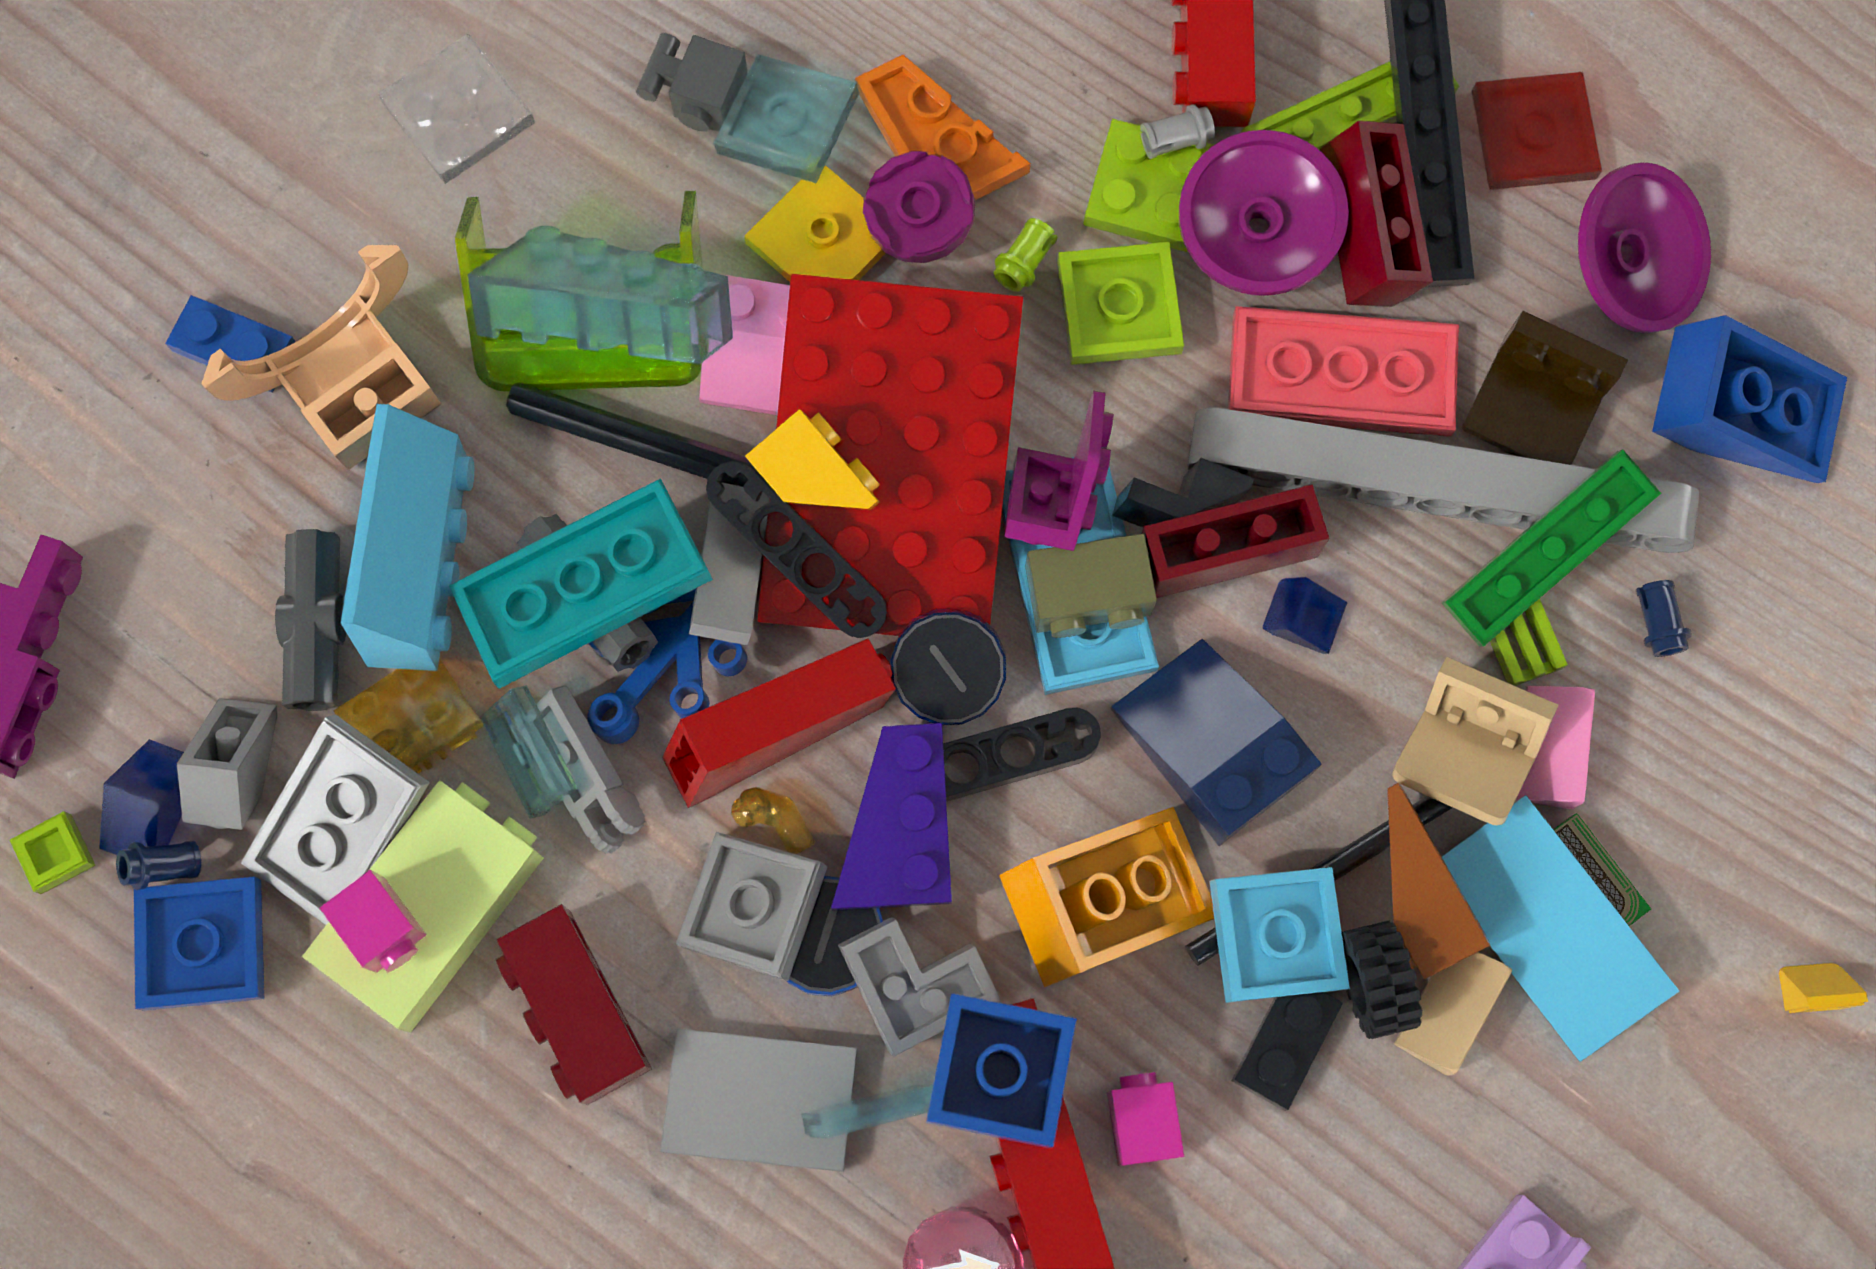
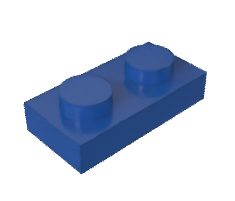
[165,295,296,393]

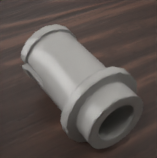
[1140,104,1215,159]

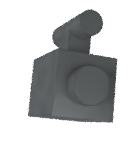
[636,33,749,134]

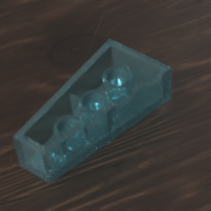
[467,226,733,364]

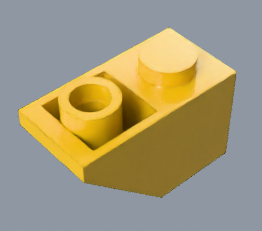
[745,409,880,510]

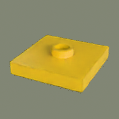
[744,161,886,282]

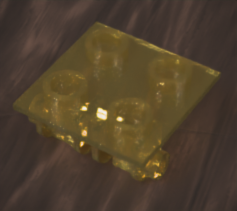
[333,658,485,774]

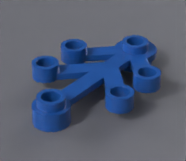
[587,588,747,744]

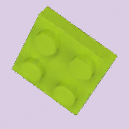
[1083,118,1214,253]
[1057,242,1184,365]

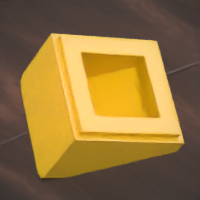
[1779,963,1868,1013]

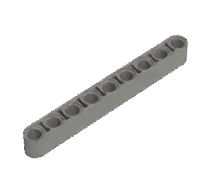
[1187,408,1699,553]

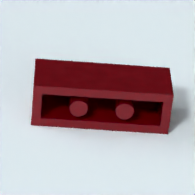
[1319,120,1433,307]
[1141,484,1330,598]
[496,904,652,1105]

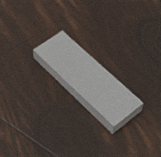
[689,483,769,645]

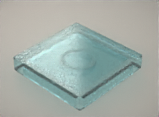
[713,54,859,183]

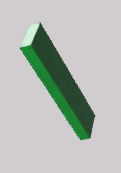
[1442,449,1661,647]

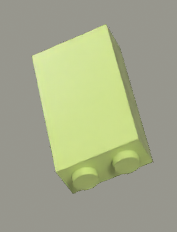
[302,780,544,1033]

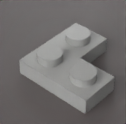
[838,917,1001,1056]

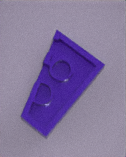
[831,723,952,910]

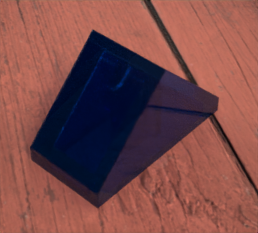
[99,739,184,855]

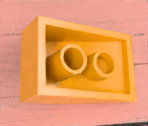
[999,806,1214,988]

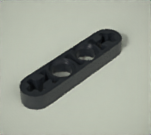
[706,461,888,638]
[943,707,1101,802]

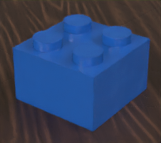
[926,993,1076,1148]

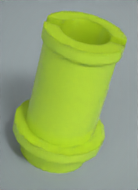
[993,218,1058,292]

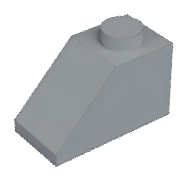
[177,698,277,830]

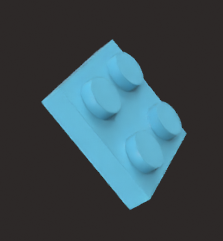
[1209,867,1350,1003]

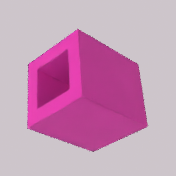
[319,870,427,973]
[1107,1072,1185,1166]

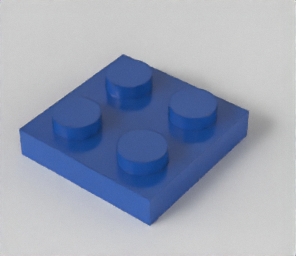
[134,877,264,1011]

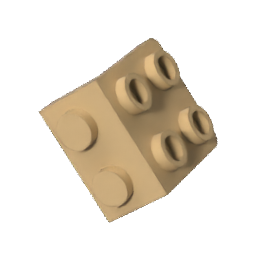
[1392,657,1559,826]

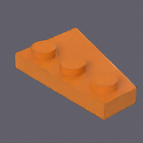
[855,54,1031,200]

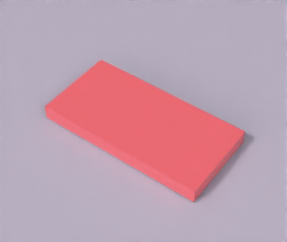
[1228,306,1459,437]

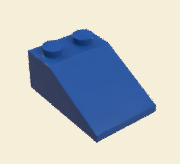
[1652,315,1847,483]

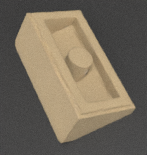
[1394,952,1512,1076]

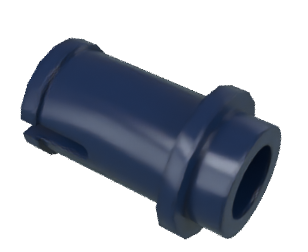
[1636,580,1692,657]
[116,841,201,890]

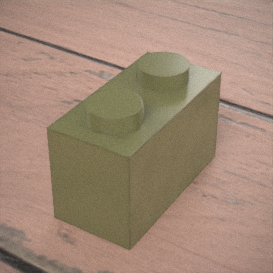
[1025,534,1157,638]

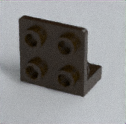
[1462,310,1628,465]

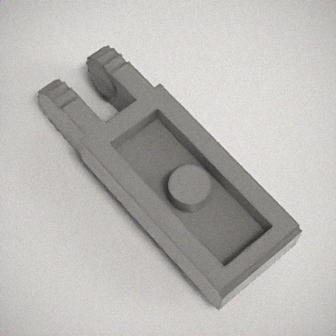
[519,686,646,854]

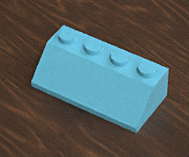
[341,404,475,671]

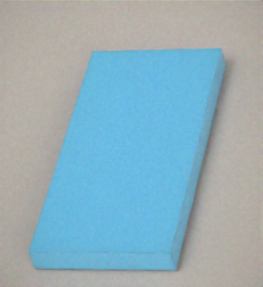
[1002,457,1159,695]
[1442,795,1679,1062]

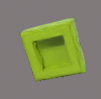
[10,811,96,894]

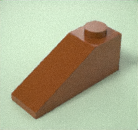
[1387,783,1490,979]

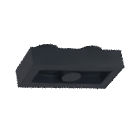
[1231,992,1343,1111]

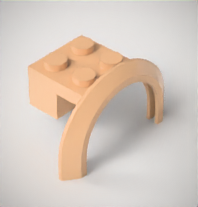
[201,245,441,470]

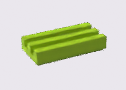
[1470,577,1568,686]

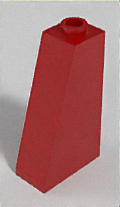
[662,638,896,808]

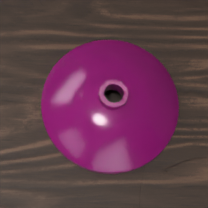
[1178,130,1349,296]
[1578,162,1711,333]

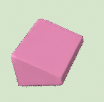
[1516,686,1595,810]

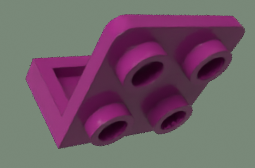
[1004,390,1114,551]

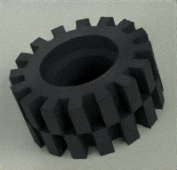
[1342,920,1422,1039]

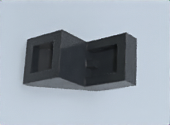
[1112,458,1254,528]

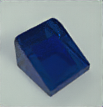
[1263,577,1348,654]

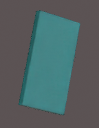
[449,478,713,689]

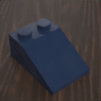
[1110,639,1322,846]

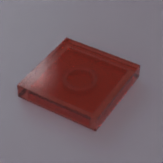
[1471,72,1602,190]

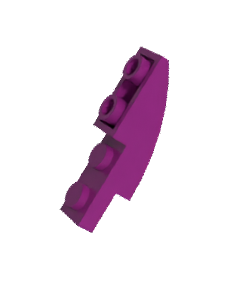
[0,535,83,779]

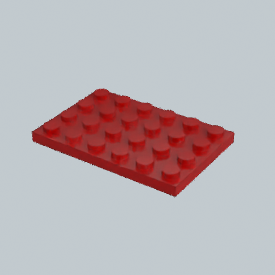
[757,274,1024,637]

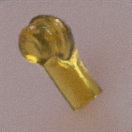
[731,787,816,855]

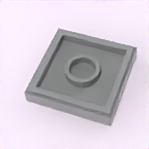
[676,832,828,981]

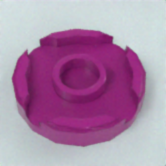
[863,151,975,263]

